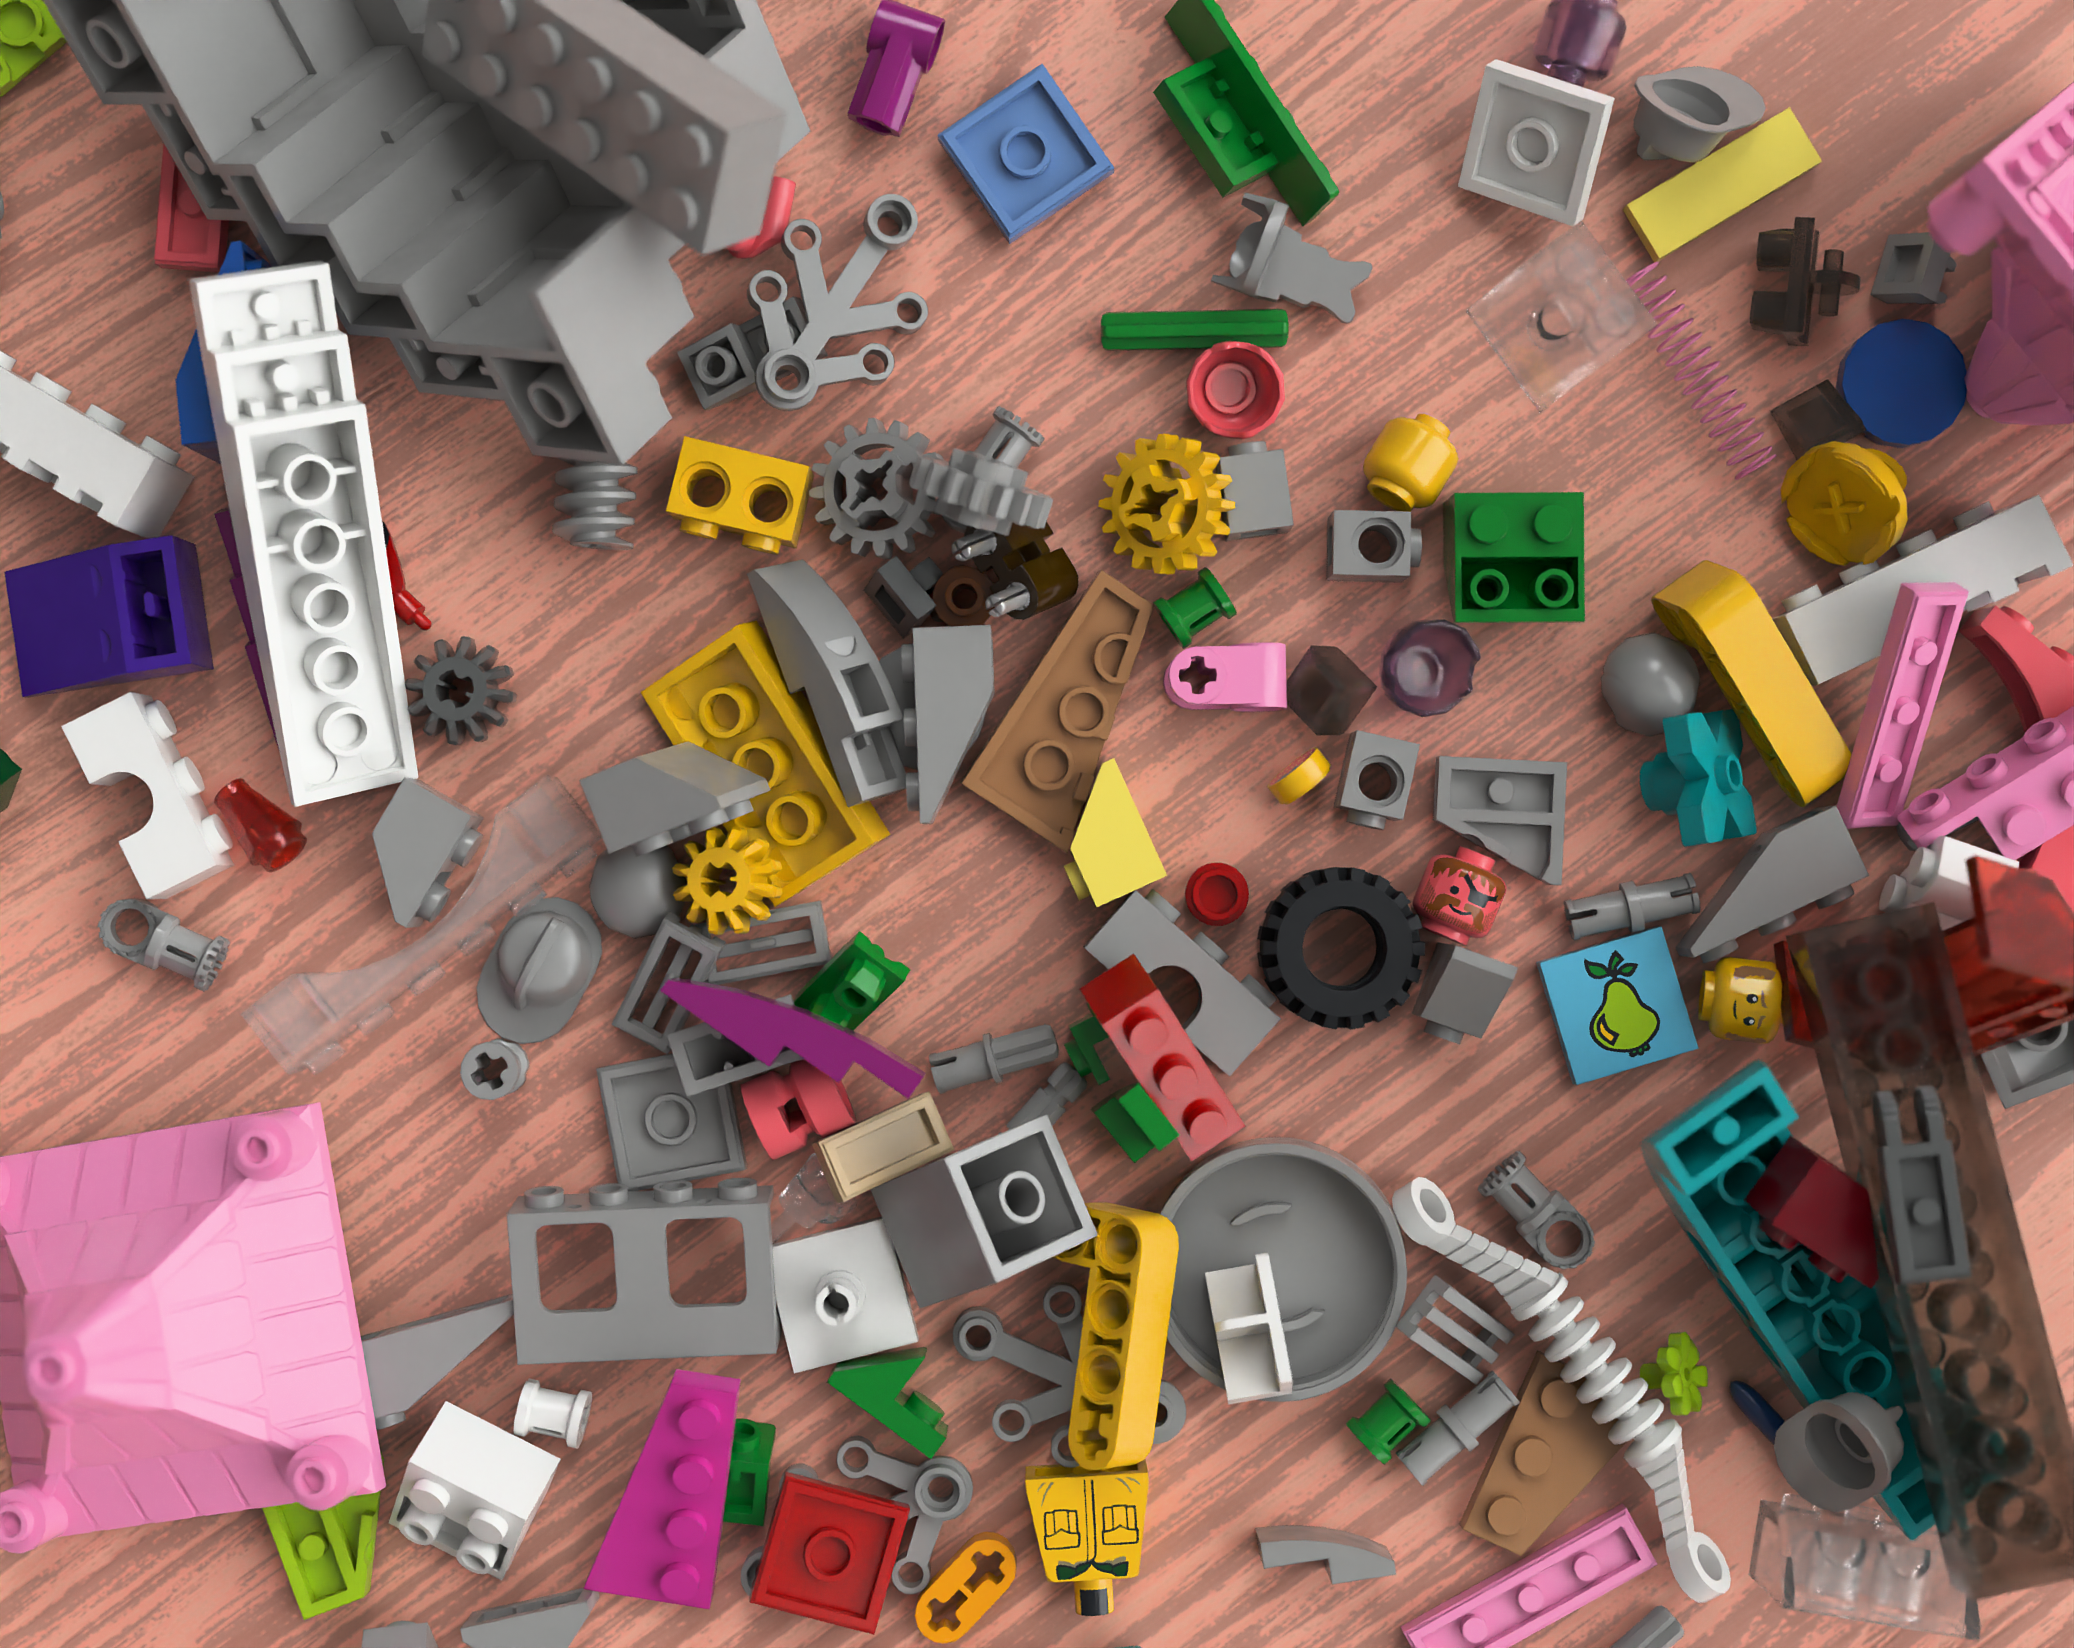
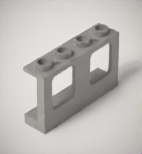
[507,1178,782,1365]

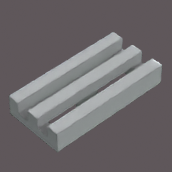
[695,901,832,985]
[612,912,726,1055]
[1396,1275,1515,1384]

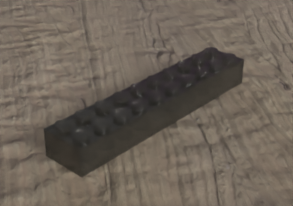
[1786,902,2074,1600]

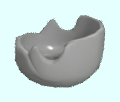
[1601,633,1700,737]
[589,845,687,939]

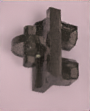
[1750,217,1861,346]

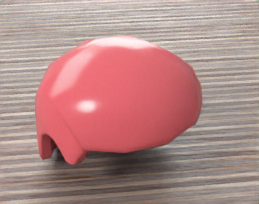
[1186,341,1285,439]

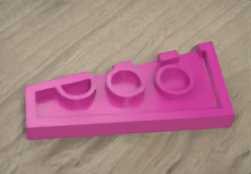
[584,1369,741,1609]

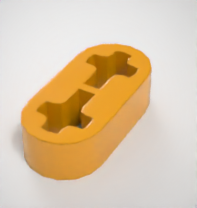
[915,1532,1017,1644]

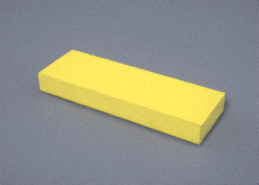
[1622,107,1822,262]

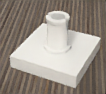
[1458,59,1615,227]
[772,1216,919,1373]

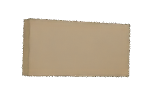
[812,1091,954,1203]

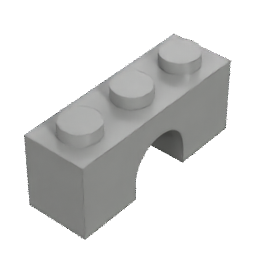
[1083,889,1281,1077]

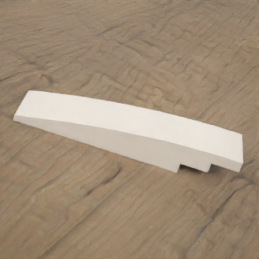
[189,261,418,807]

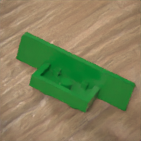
[1153,0,1339,226]

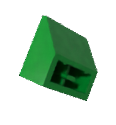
[1443,492,1585,623]

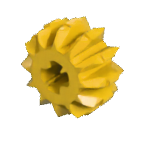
[672,826,783,935]

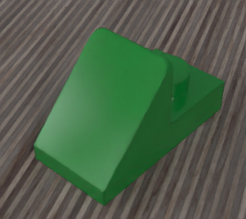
[827,1347,948,1459]

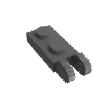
[1871,1086,1971,1285]

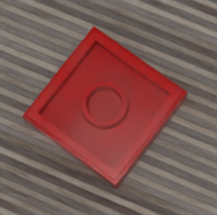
[749,1471,910,1635]

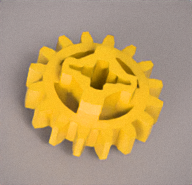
[1098,434,1235,574]

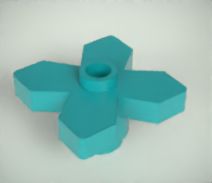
[1640,709,1757,847]

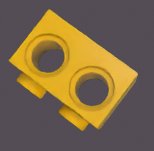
[666,436,814,555]

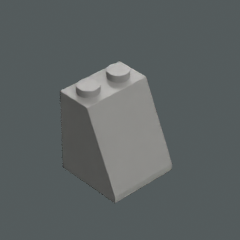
[870,1114,1098,1308]

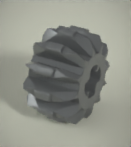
[405,636,517,745]

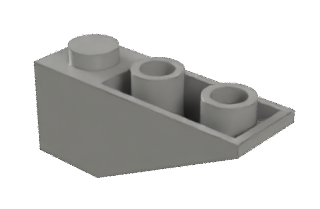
[901,625,995,824]
[1675,806,1869,963]

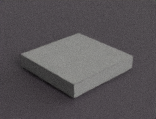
[596,1053,747,1192]

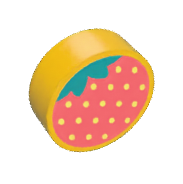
[1267,747,1331,805]

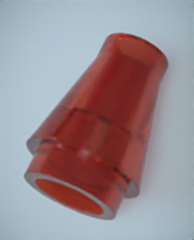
[214,778,307,872]

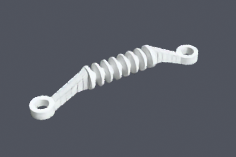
[1392,1177,1731,1603]

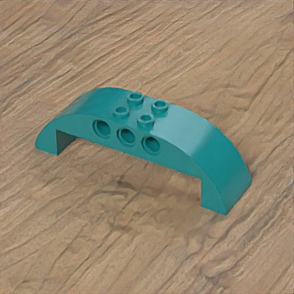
[1640,1060,2018,1541]

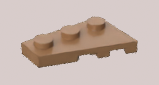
[1459,1350,1647,1556]

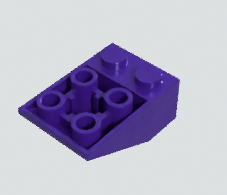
[4,535,214,698]

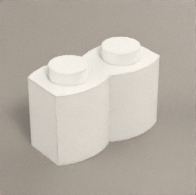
[1879,836,2019,955]

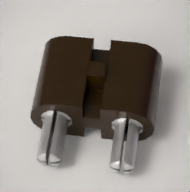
[952,521,1079,620]

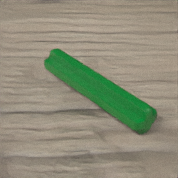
[1101,309,1289,351]

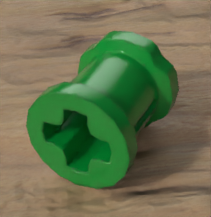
[1153,567,1237,649]
[1346,1378,1431,1465]

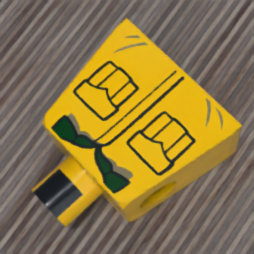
[1025,1459,1149,1616]

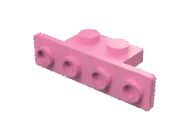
[1897,706,2074,860]

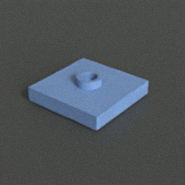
[937,64,1114,244]

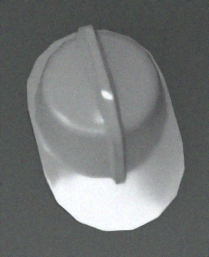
[1634,66,1766,163]
[477,897,602,1044]
[1774,1392,1904,1512]

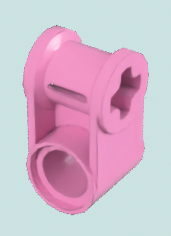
[1163,642,1287,712]

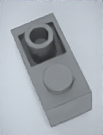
[372,777,484,928]

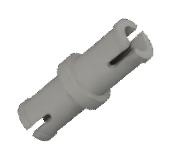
[1564,873,1700,940]
[1395,1371,1520,1486]

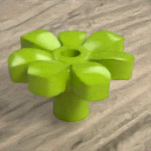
[1640,1332,1708,1416]

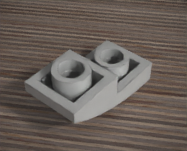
[677,296,828,410]

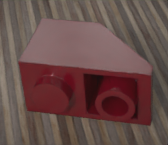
[1744,1135,1879,1289]

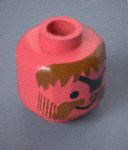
[1413,846,1506,946]

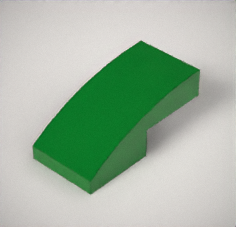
[1091,1083,1180,1163]

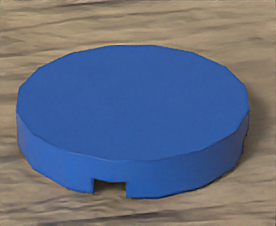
[1836,319,1967,448]

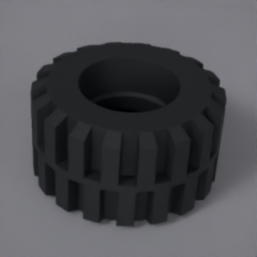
[1257,867,1425,1029]

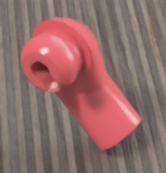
[725,176,796,259]

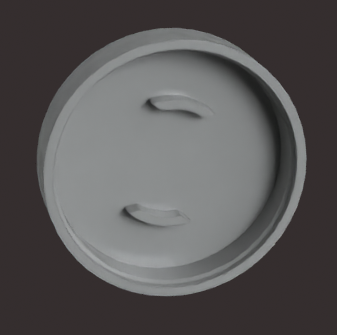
[1160,1137,1407,1402]

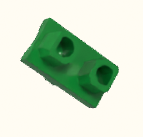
[794,931,910,1031]

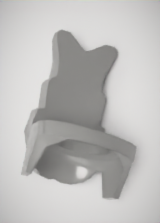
[1211,193,1372,324]

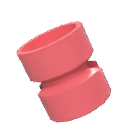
[740,1059,857,1160]

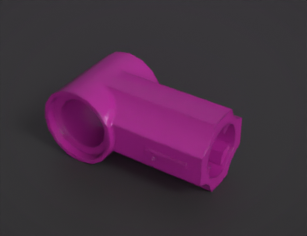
[847,0,945,137]

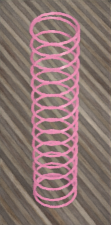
[1618,262,1777,480]

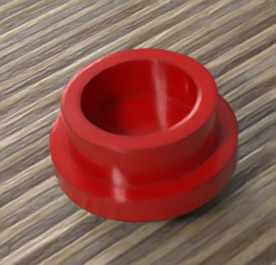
[1185,863,1249,926]

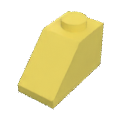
[1064,758,1167,907]

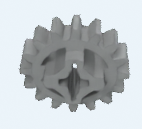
[809,418,944,559]
[908,448,1053,536]

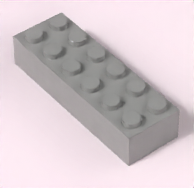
[421,0,787,256]

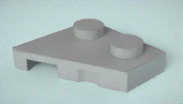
[1433,756,1567,885]

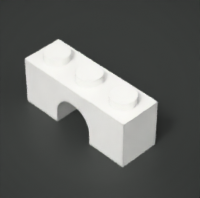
[61,692,234,899]

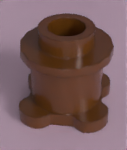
[930,565,998,626]

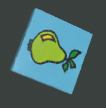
[1536,926,1699,1085]

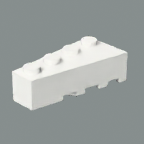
[0,350,195,539]
[1772,495,2074,686]

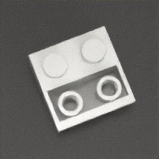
[389,1401,560,1580]

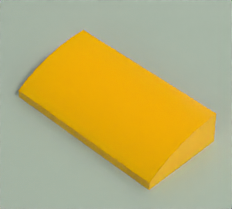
[640,620,891,907]

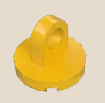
[1780,441,1908,566]

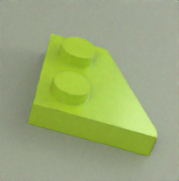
[262,1451,384,1620]

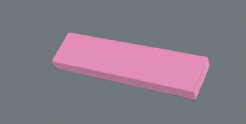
[1837,582,1969,829]
[1401,1504,1658,1648]

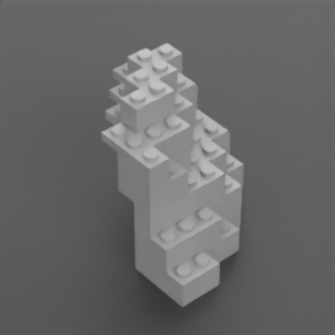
[43,0,810,465]

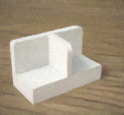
[1205,1252,1293,1405]

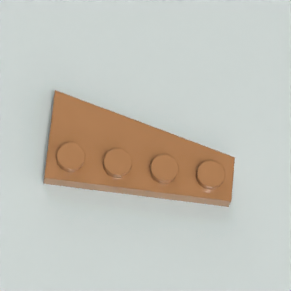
[960,570,1154,853]

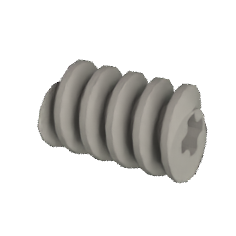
[552,458,638,550]

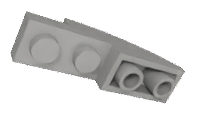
[747,559,906,807]

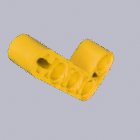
[1651,560,1852,807]
[1053,1202,1179,1470]

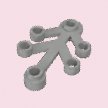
[747,194,928,411]
[953,1282,1186,1467]
[741,1436,973,1595]

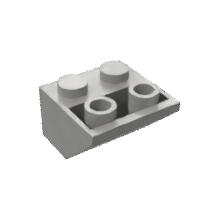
[579,741,771,857]

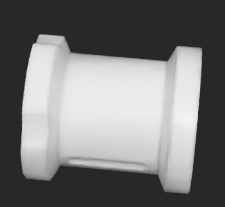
[513,1378,592,1448]

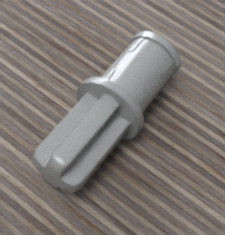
[929,1024,1059,1094]

